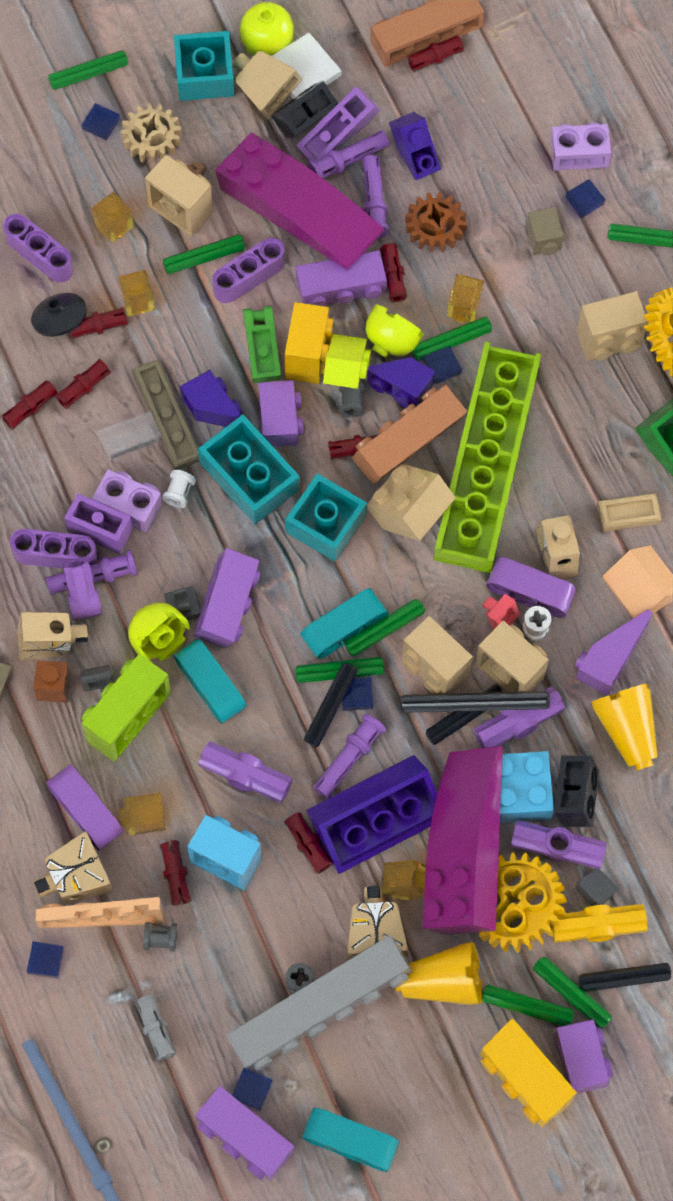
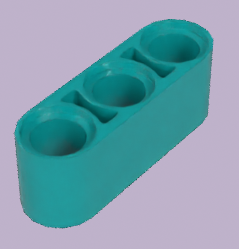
[300,588,388,660]
[173,638,247,724]
[301,1107,400,1172]

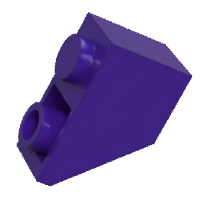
[389,112,441,180]
[367,357,435,407]
[180,370,243,427]

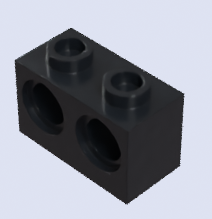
[271,81,338,138]
[554,755,600,827]

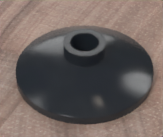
[31,293,87,337]

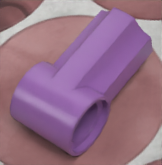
[63,558,103,621]

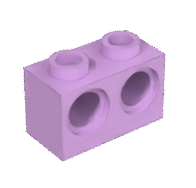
[550,123,611,171]
[92,469,162,533]

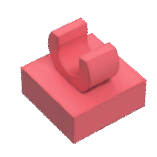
[482,594,520,630]

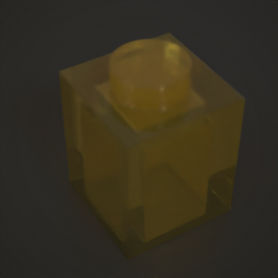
[92,191,134,243]
[118,270,155,317]
[447,274,484,323]
[119,793,166,836]
[381,860,426,901]

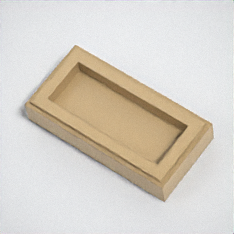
[597,493,662,532]

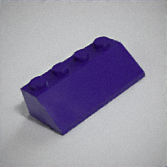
[306,755,437,874]

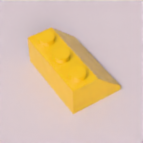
[480,1019,577,1128]

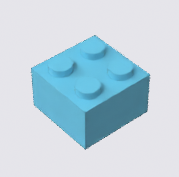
[500,751,554,824]
[187,815,262,891]

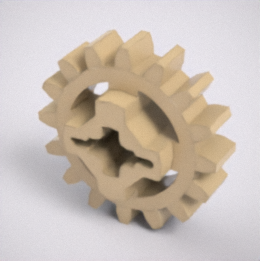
[121,103,182,163]

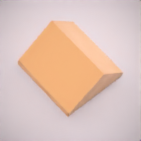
[602,545,673,619]

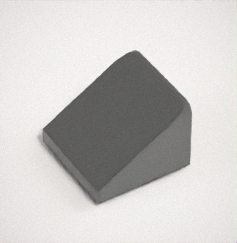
[80,665,113,692]
[575,868,619,906]

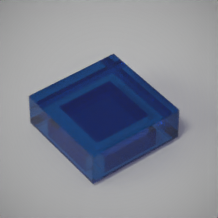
[82,103,120,140]
[566,179,606,218]
[423,346,462,384]
[342,677,373,711]
[27,941,64,979]
[232,1068,273,1111]

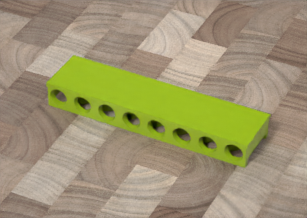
[433,342,541,573]

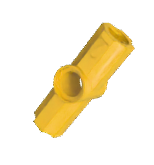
[551,904,648,943]

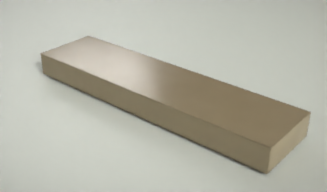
[132,359,199,470]

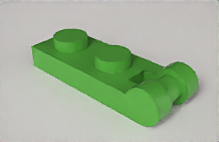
[243,306,281,383]

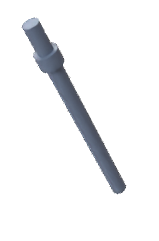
[22,1039,120,1201]

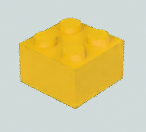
[285,302,334,384]

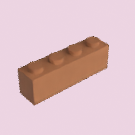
[370,0,484,67]
[352,385,468,486]

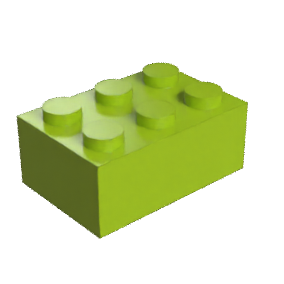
[81,654,171,762]

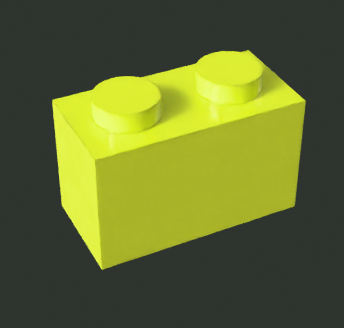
[323,334,371,389]

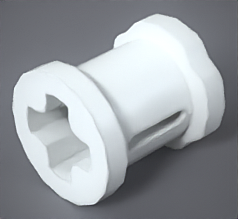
[162,470,196,508]
[522,606,551,641]

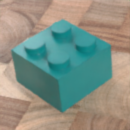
[174,31,234,101]
[285,473,367,562]

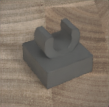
[164,586,200,620]

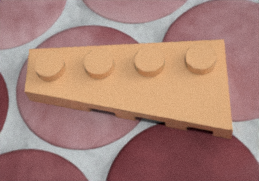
[36,897,163,928]

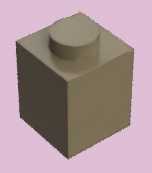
[526,207,564,255]

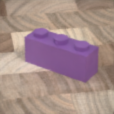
[296,250,387,306]
[193,548,260,649]
[195,1086,295,1181]

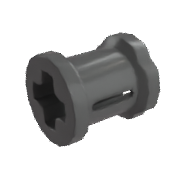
[339,382,365,418]
[143,922,177,952]
[286,963,314,994]

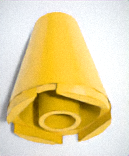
[591,683,658,771]
[396,942,482,1005]

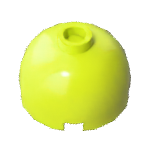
[239,2,294,56]
[365,304,424,358]
[128,602,190,663]

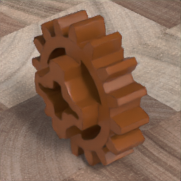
[405,192,466,253]

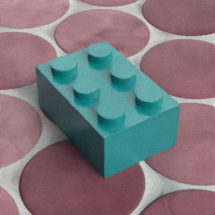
[198,414,300,525]

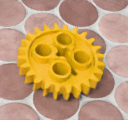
[644,287,673,377]
[475,852,567,953]

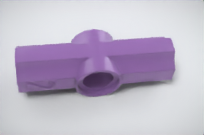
[473,686,565,748]
[198,741,292,804]
[510,820,607,869]

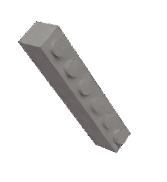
[227,935,413,1071]

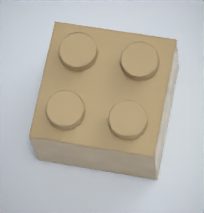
[145,154,213,237]
[576,291,648,361]
[367,463,456,541]
[402,616,473,694]
[475,621,549,692]

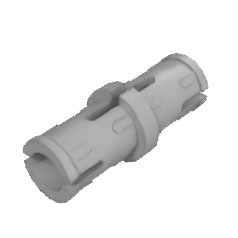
[135,994,176,1061]

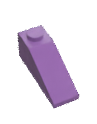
[296,87,381,161]
[575,610,653,696]

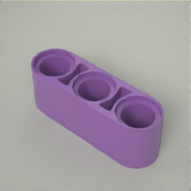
[3,214,73,282]
[212,238,285,303]
[10,529,98,569]
[486,557,577,618]
[46,764,124,850]

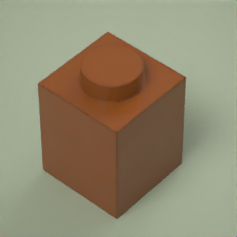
[34,660,70,703]

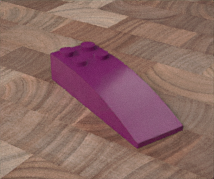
[215,132,384,270]
[423,746,503,935]

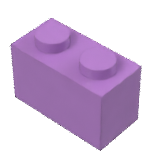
[259,380,303,447]
[64,493,133,554]
[554,1020,613,1094]

